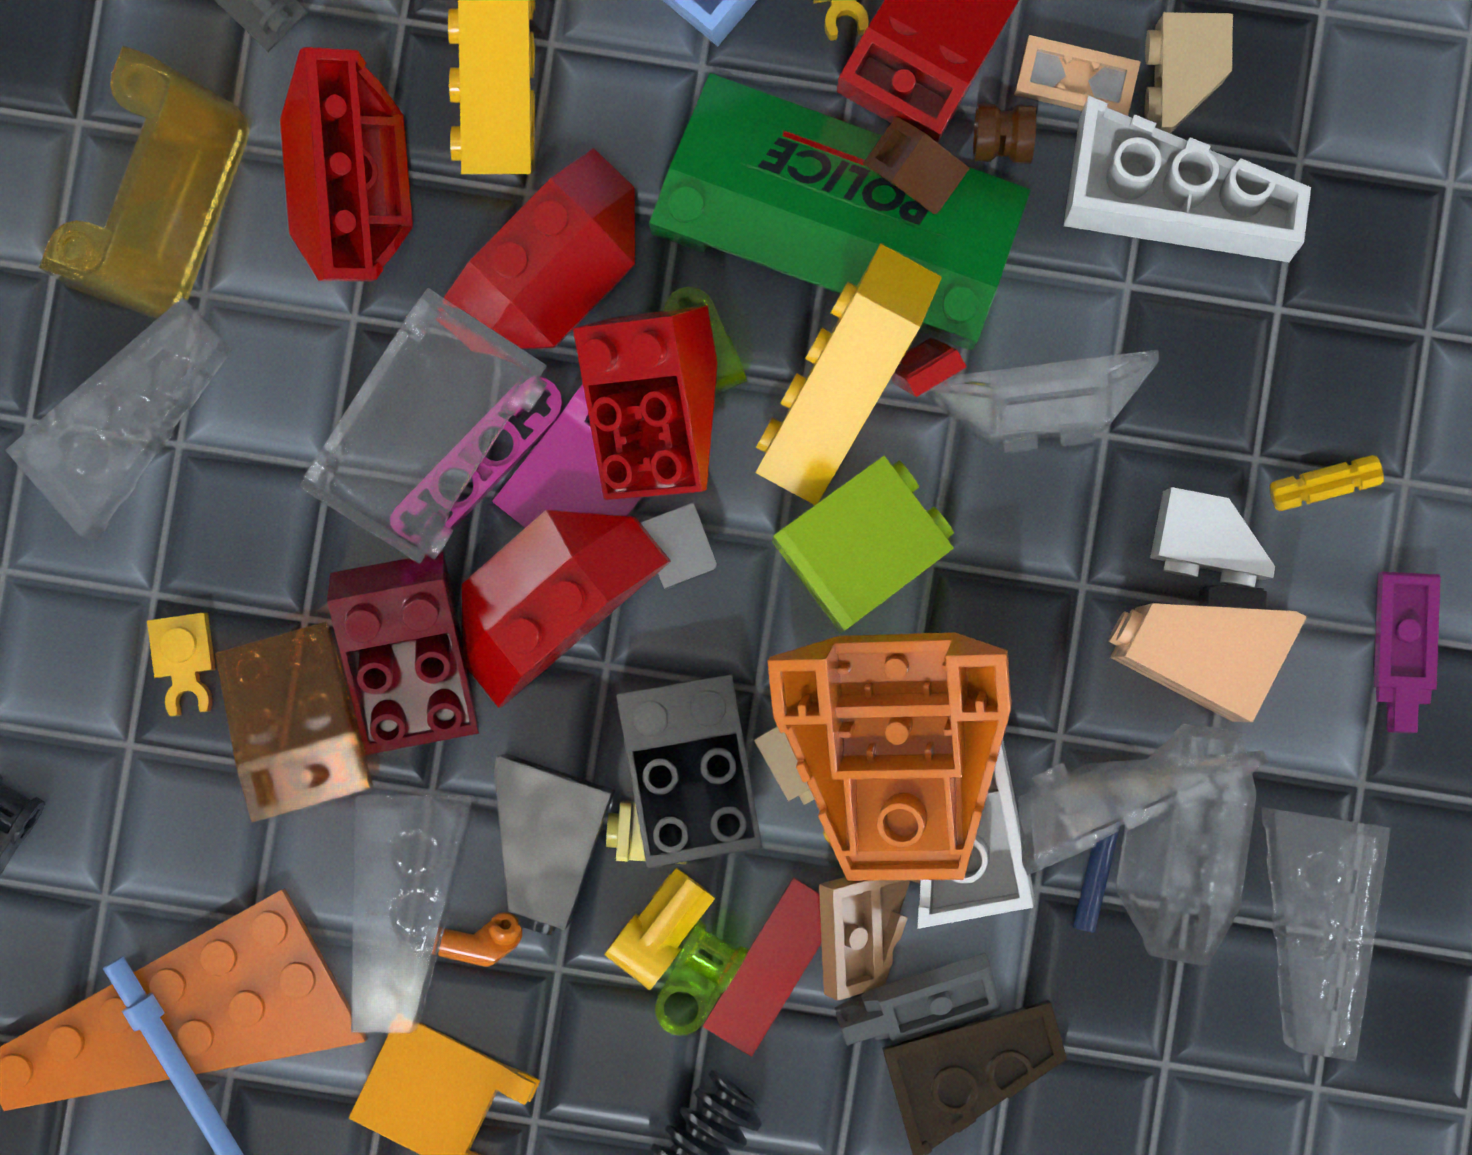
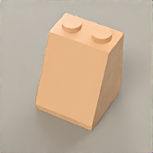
[1108,603,1307,722]

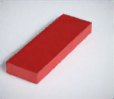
[702,877,822,1057]

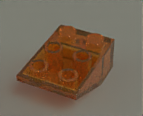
[215,622,374,822]

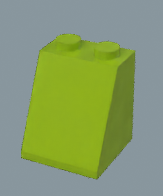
[772,456,954,633]

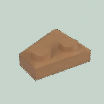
[819,877,921,1001]

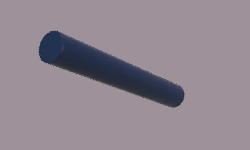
[1073,759,1135,933]

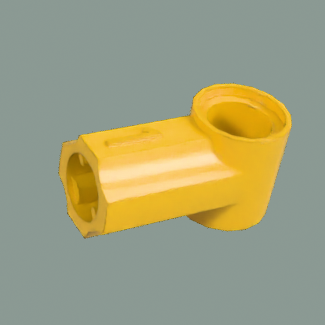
[604,867,715,990]

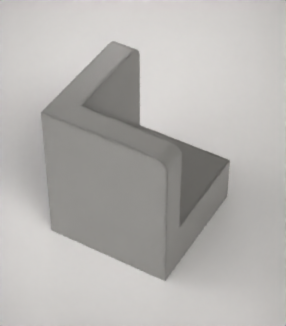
[641,502,717,590]

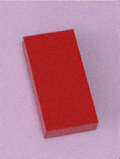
[891,337,967,397]

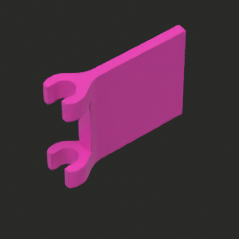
[492,384,642,528]

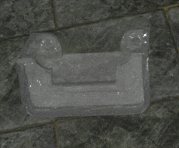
[297,288,547,564]

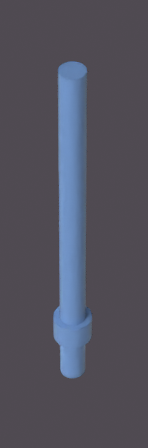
[103,956,244,1155]

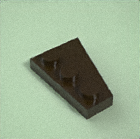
[882,1000,1067,1155]

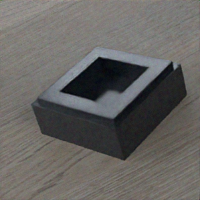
[1199,585,1267,610]

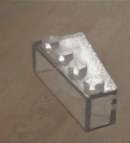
[351,795,479,1033]

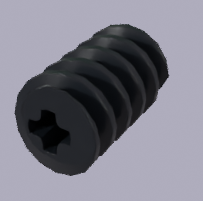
[650,1070,762,1155]

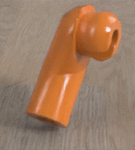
[438,912,522,967]

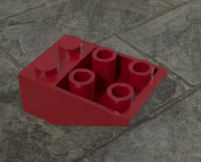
[327,551,479,755]

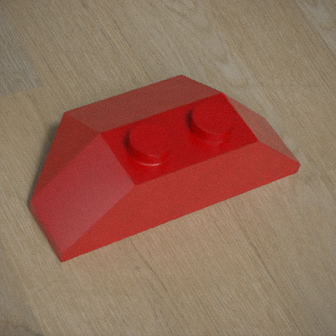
[280,47,413,282]
[434,148,635,352]
[462,509,671,708]

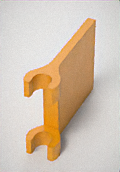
[349,1013,541,1155]

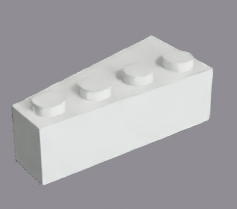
[1063,95,1311,262]
[918,740,1035,929]

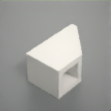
[1150,487,1275,588]

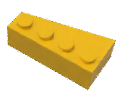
[448,0,535,174]
[755,243,942,505]

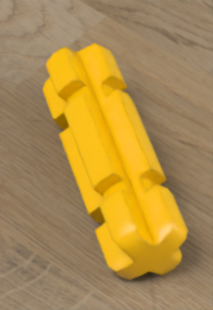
[1269,455,1384,511]

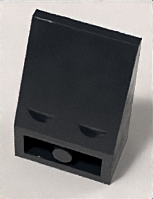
[616,674,763,868]

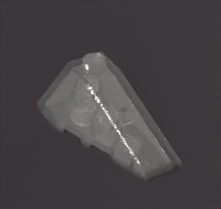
[1018,750,1268,875]

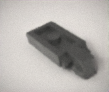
[835,953,1002,1046]

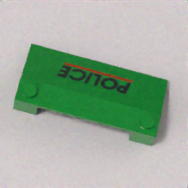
[649,73,1031,351]

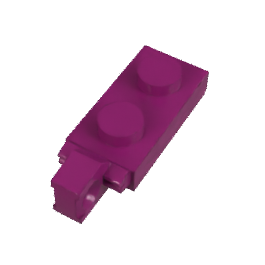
[1374,571,1441,734]

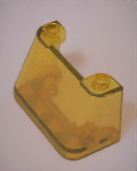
[39,45,249,319]

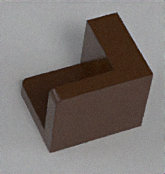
[863,116,970,214]

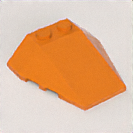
[768,632,1012,881]

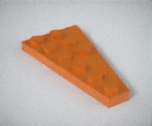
[0,888,368,1111]

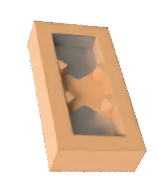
[1014,35,1141,116]

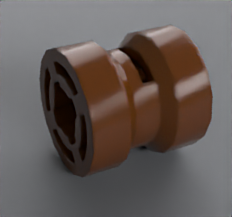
[973,103,1036,164]

